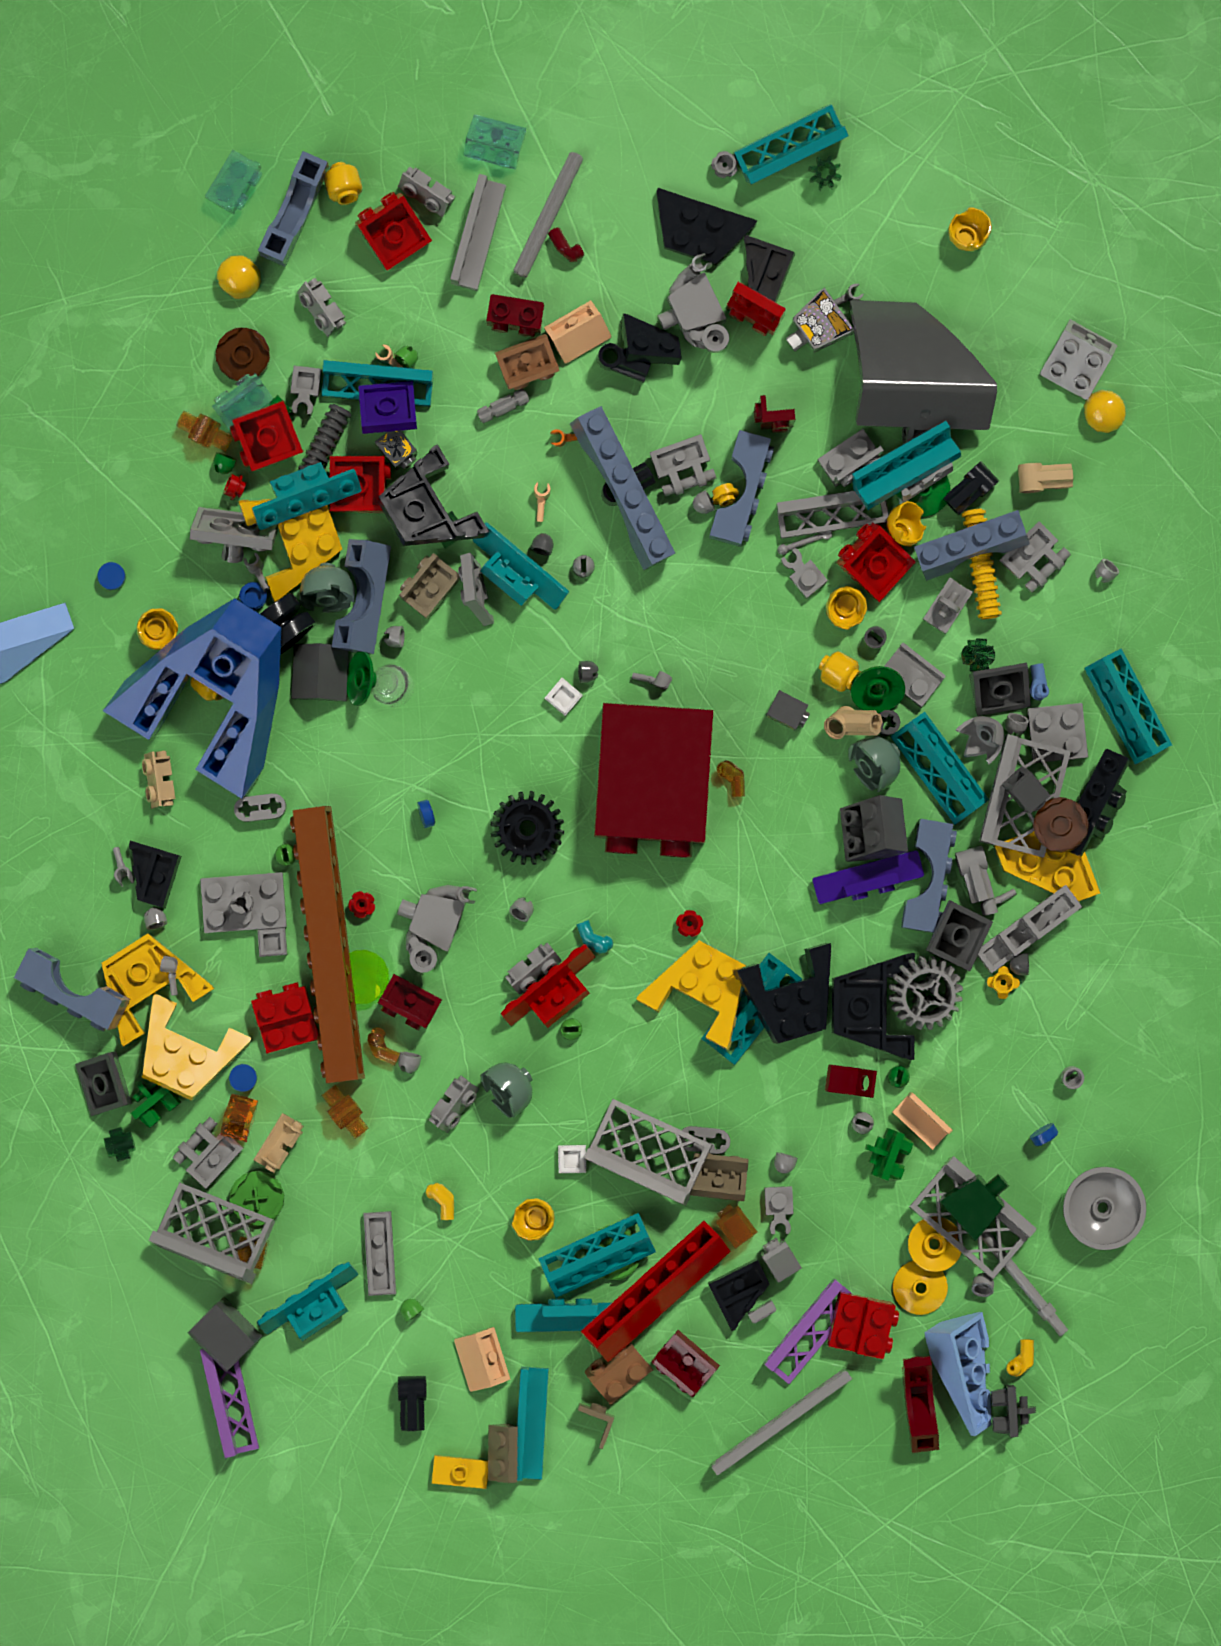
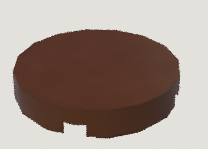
[216,327,270,382]
[1033,797,1089,853]

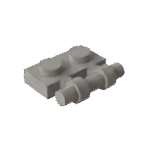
[650,434,717,497]
[999,521,1071,593]
[173,1116,244,1189]

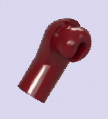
[548,227,585,262]

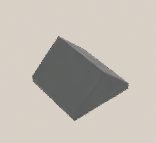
[292,643,349,701]
[969,662,1031,716]
[926,900,993,971]
[75,1051,132,1116]
[188,1297,263,1372]

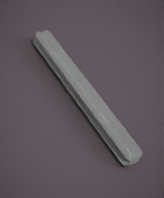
[514,152,583,278]

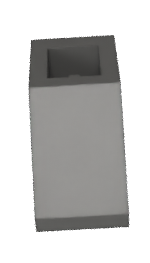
[760,1238,802,1283]

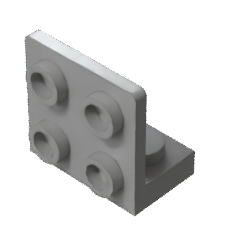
[1040,319,1118,400]
[817,429,884,487]

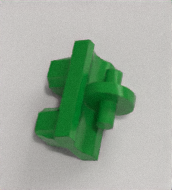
[130,1080,181,1128]
[865,1128,914,1181]

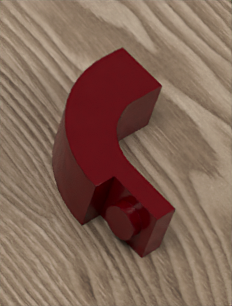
[902,1356,939,1453]

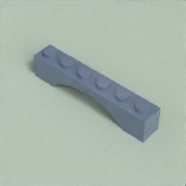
[570,406,675,570]

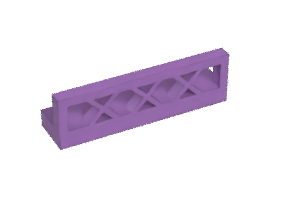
[763,1278,852,1384]
[200,1348,259,1458]

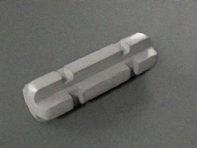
[477,389,529,423]

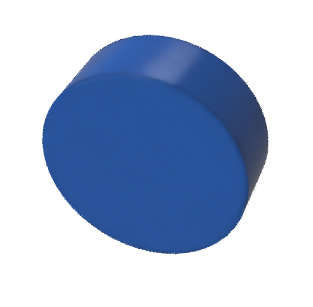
[98,562,126,590]
[239,582,267,610]
[417,800,435,828]
[229,1064,257,1092]
[1030,1123,1058,1146]

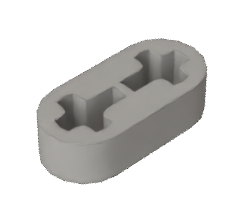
[234,794,287,822]
[680,1126,730,1154]

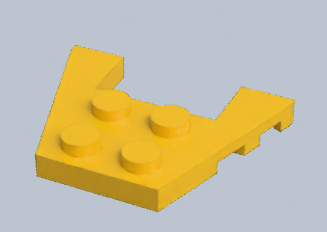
[238,499,342,602]
[101,934,215,1047]
[636,940,746,1051]
[142,993,251,1100]

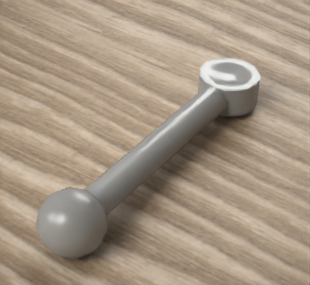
[777,531,832,555]

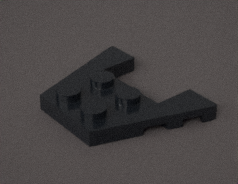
[377,444,489,546]
[733,943,831,1044]
[832,953,915,1060]

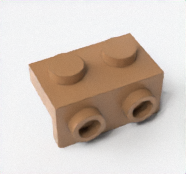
[495,334,560,390]
[585,1342,653,1405]

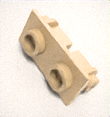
[142,751,176,809]
[254,1113,304,1173]

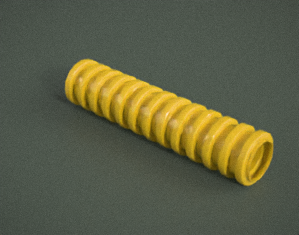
[962,508,1002,620]

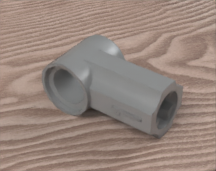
[955,846,994,904]

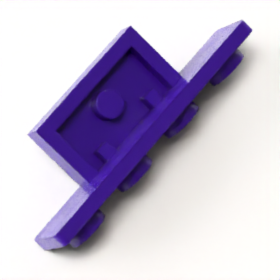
[812,850,924,904]

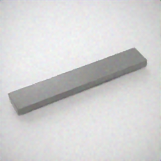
[711,1369,852,1476]

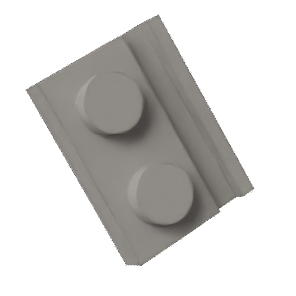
[884,643,946,707]

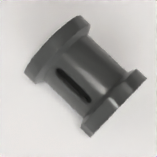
[879,710,901,736]

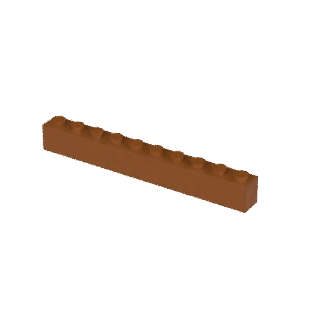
[290,806,365,1083]

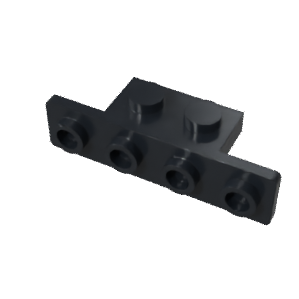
[1068,749,1130,857]

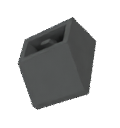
[840,795,908,862]

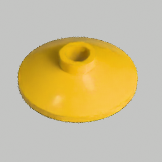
[908,1216,963,1272]
[893,1261,948,1315]

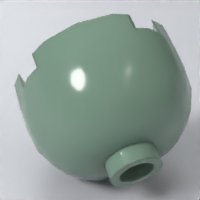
[299,563,354,613]
[848,736,900,792]
[480,1062,532,1118]

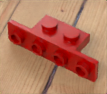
[500,944,595,1028]

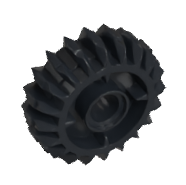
[491,791,564,865]

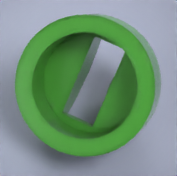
[394,346,418,368]
[275,844,296,866]
[560,1018,582,1040]
[400,1299,424,1322]

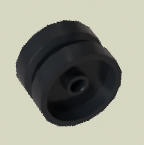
[261,593,316,655]

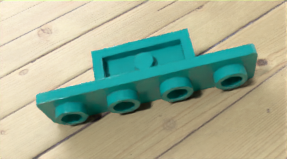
[252,462,362,530]
[473,522,569,610]
[257,1262,358,1341]
[515,1298,613,1332]

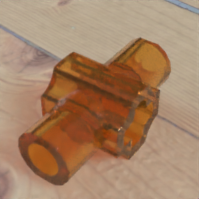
[176,411,233,452]
[321,1085,369,1139]

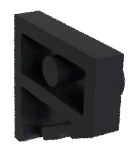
[744,235,795,303]
[621,314,682,365]
[129,841,182,909]
[708,1258,770,1331]

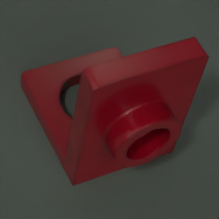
[825,1064,877,1098]

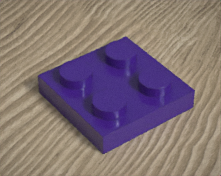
[358,381,417,434]

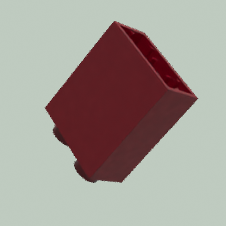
[595,703,714,858]

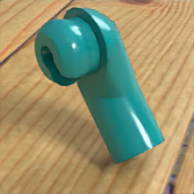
[576,920,613,953]

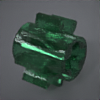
[808,156,842,191]
[961,638,995,672]
[104,1127,136,1162]

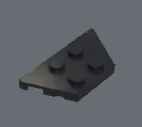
[656,188,757,266]

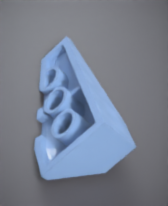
[0,603,75,684]
[924,1312,991,1436]

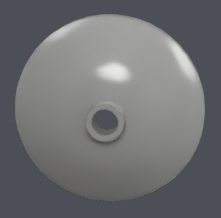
[1063,1167,1146,1250]

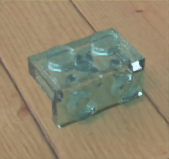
[464,114,527,169]
[205,150,262,215]
[212,373,273,431]

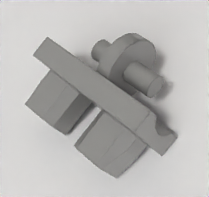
[923,578,973,634]

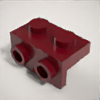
[486,294,544,337]
[754,395,795,433]
[378,974,443,1031]
[652,1330,720,1397]

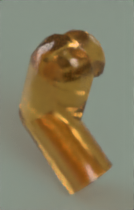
[716,760,745,797]
[367,1028,400,1065]

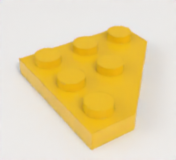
[994,831,1100,901]

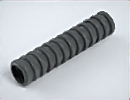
[298,404,352,470]

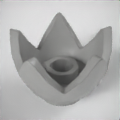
[956,716,1004,765]

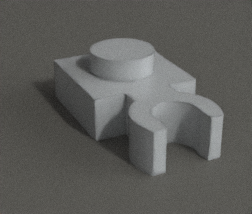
[290,366,322,415]
[781,548,828,599]
[764,1186,793,1234]

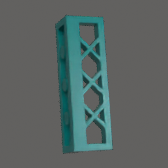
[733,104,849,184]
[322,360,434,407]
[852,421,961,510]
[1084,648,1172,764]
[890,711,989,825]
[701,953,802,1065]
[538,1213,656,1298]
[517,1366,549,1481]

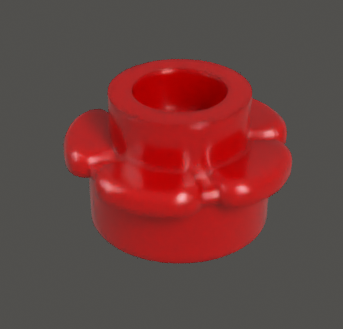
[223,474,246,500]
[348,891,375,918]
[676,910,703,937]

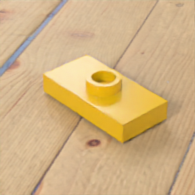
[432,1455,488,1489]

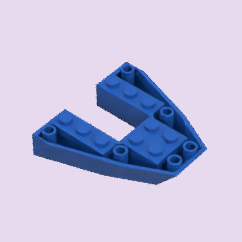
[103,598,281,799]

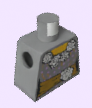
[786,287,854,352]

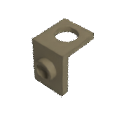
[577,1403,614,1449]

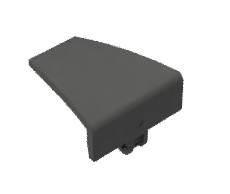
[849,300,997,445]

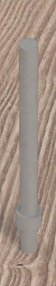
[981,1228,1068,1336]

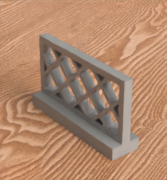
[979,734,1071,858]
[584,1099,713,1206]
[909,1156,1037,1279]
[149,1182,275,1284]

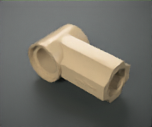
[1018,463,1073,493]
[824,706,883,739]

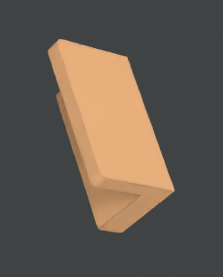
[544,300,611,363]
[892,1092,953,1150]
[454,1327,511,1392]

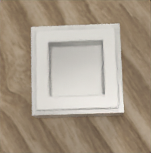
[544,678,583,716]
[558,1145,586,1173]

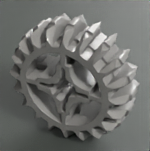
[889,956,963,1030]

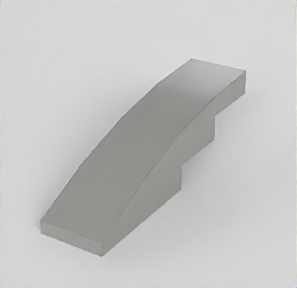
[978,885,1082,974]

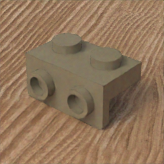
[399,553,460,620]
[690,1153,749,1201]
[488,1424,518,1483]

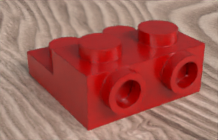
[355,192,432,271]
[726,281,786,336]
[229,400,303,471]
[330,456,391,513]
[836,522,916,602]
[251,982,319,1054]
[827,1291,899,1359]

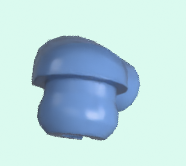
[1030,663,1049,701]

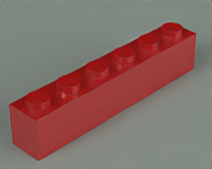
[581,1221,731,1362]

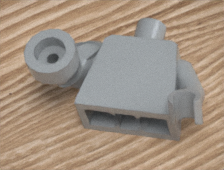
[657,253,729,353]
[397,885,477,973]

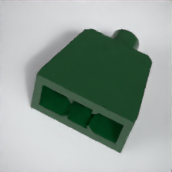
[940,1173,1009,1241]

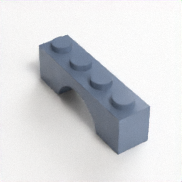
[258,151,330,267]
[709,430,774,547]
[914,510,1030,581]
[332,539,391,654]
[901,819,957,933]
[14,948,130,1031]

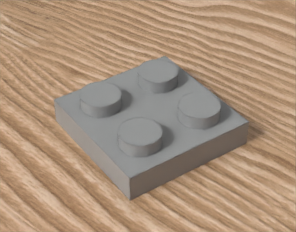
[1027,703,1088,763]

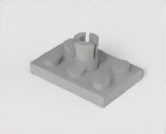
[190,507,278,563]
[200,872,287,933]

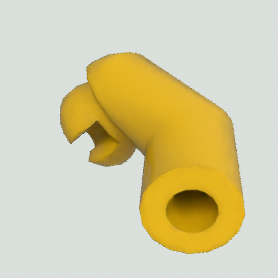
[426,1183,454,1220]
[1006,1339,1034,1377]

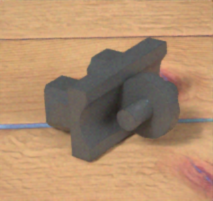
[991,1384,1036,1437]

